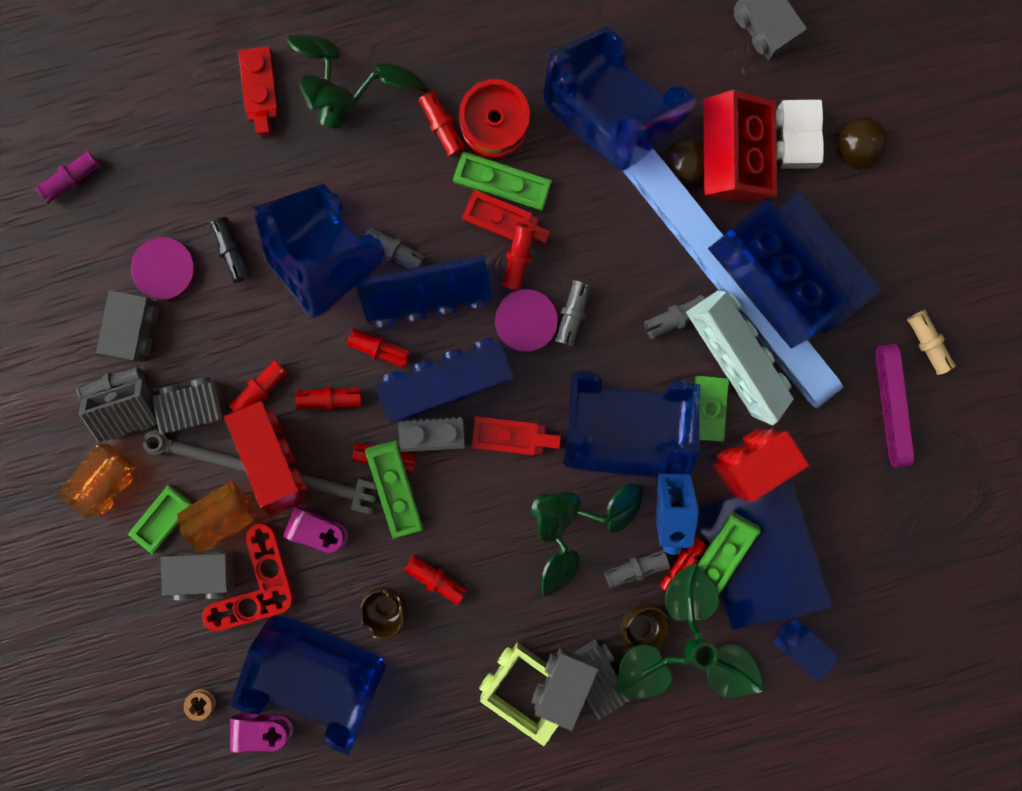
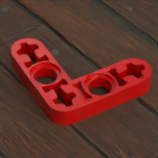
[202,522,295,631]

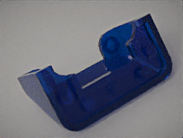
[543,26,696,171]
[253,183,385,319]
[563,371,700,478]
[230,616,386,756]

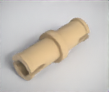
[907,310,956,375]

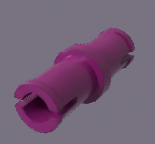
[35,150,101,203]

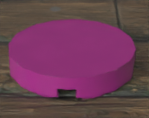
[131,237,197,301]
[495,289,558,352]

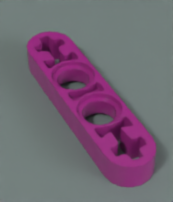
[876,343,914,468]

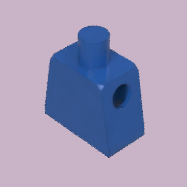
[656,474,699,555]

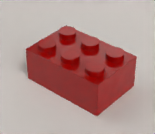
[703,90,777,203]
[224,401,308,516]
[712,428,809,503]

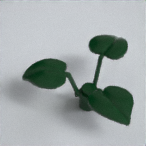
[287,34,428,129]
[531,484,643,597]
[616,564,763,698]

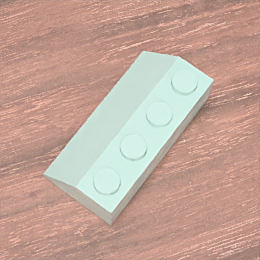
[686,291,794,425]

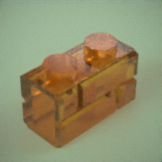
[57,443,136,518]
[177,481,255,554]

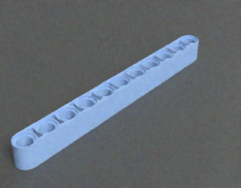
[601,119,843,409]

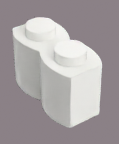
[776,100,823,169]

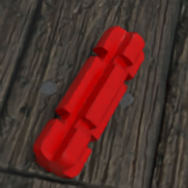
[660,537,707,591]

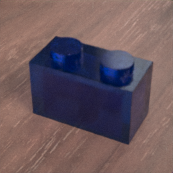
[773,619,840,682]

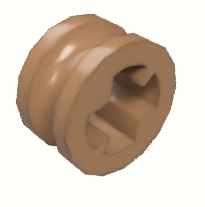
[184,689,216,721]

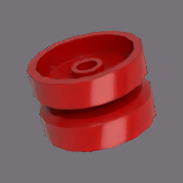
[459,79,530,160]

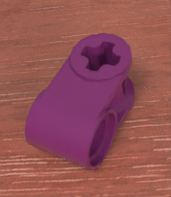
[283,506,349,553]
[230,713,294,753]

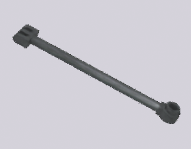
[142,430,377,515]

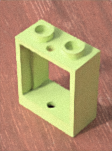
[479,642,559,746]

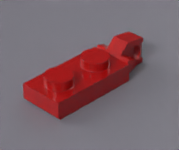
[238,47,279,138]
[462,190,551,246]
[471,416,561,455]

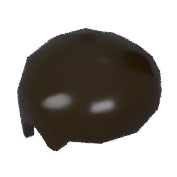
[837,117,887,170]
[664,136,704,189]
[360,586,408,640]
[621,603,670,649]

